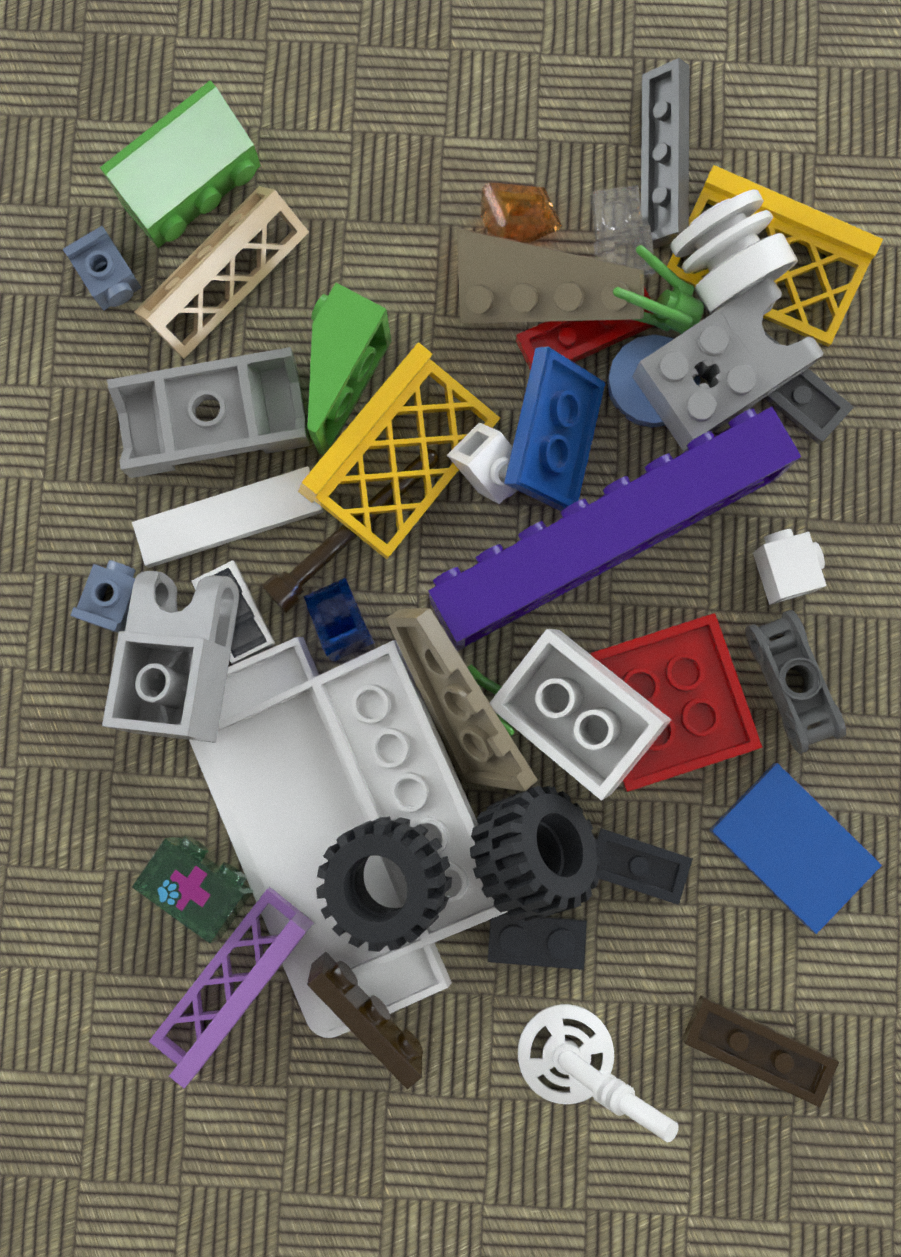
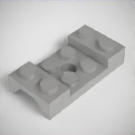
[107,347,310,478]

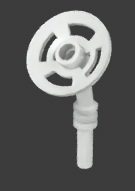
[518,1004,678,1142]

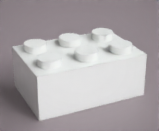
[490,629,671,801]

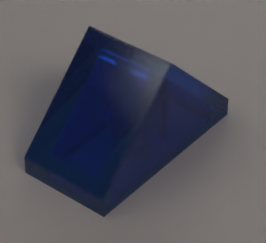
[303,578,375,662]

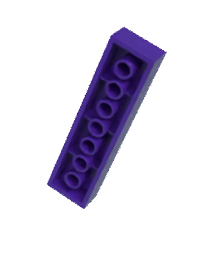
[428,407,802,651]

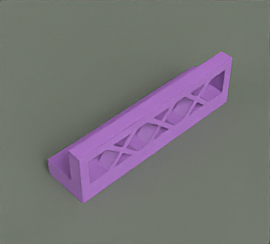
[149,887,314,1088]

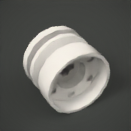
[670,189,798,315]

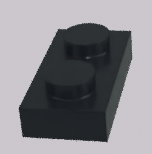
[595,828,693,905]
[487,912,587,970]

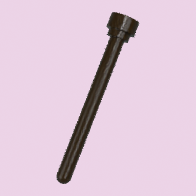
[261,449,439,613]

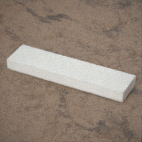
[132,466,323,568]

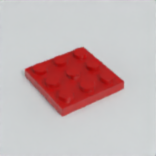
[589,613,763,792]

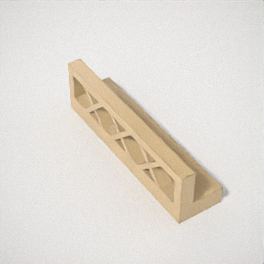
[134,186,309,359]

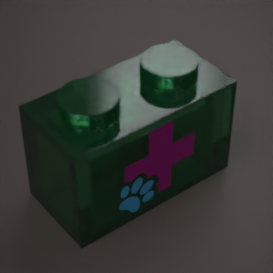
[132,835,254,944]

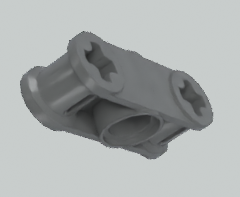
[745,610,846,754]

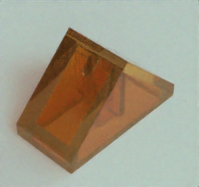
[481,182,562,244]

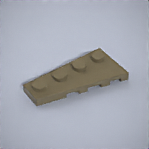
[457,228,644,323]
[386,608,538,791]

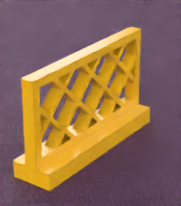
[667,165,883,347]
[298,342,500,559]

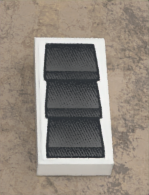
[191,560,275,665]

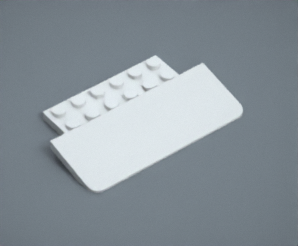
[189,637,507,1038]

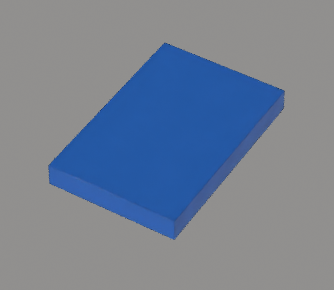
[504,347,605,511]
[709,763,882,934]

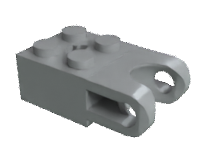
[632,278,824,452]
[102,571,239,743]

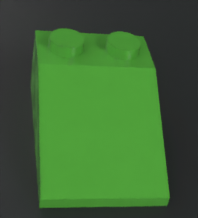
[307,283,392,456]

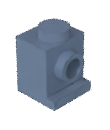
[63,226,142,311]
[70,560,136,633]

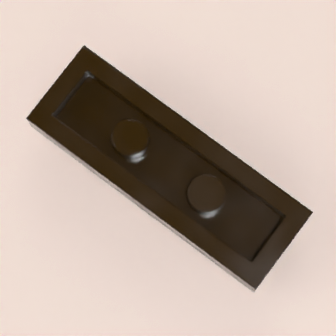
[307,952,423,1090]
[681,995,839,1108]

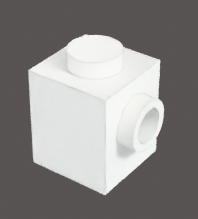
[447,423,517,504]
[753,529,826,605]

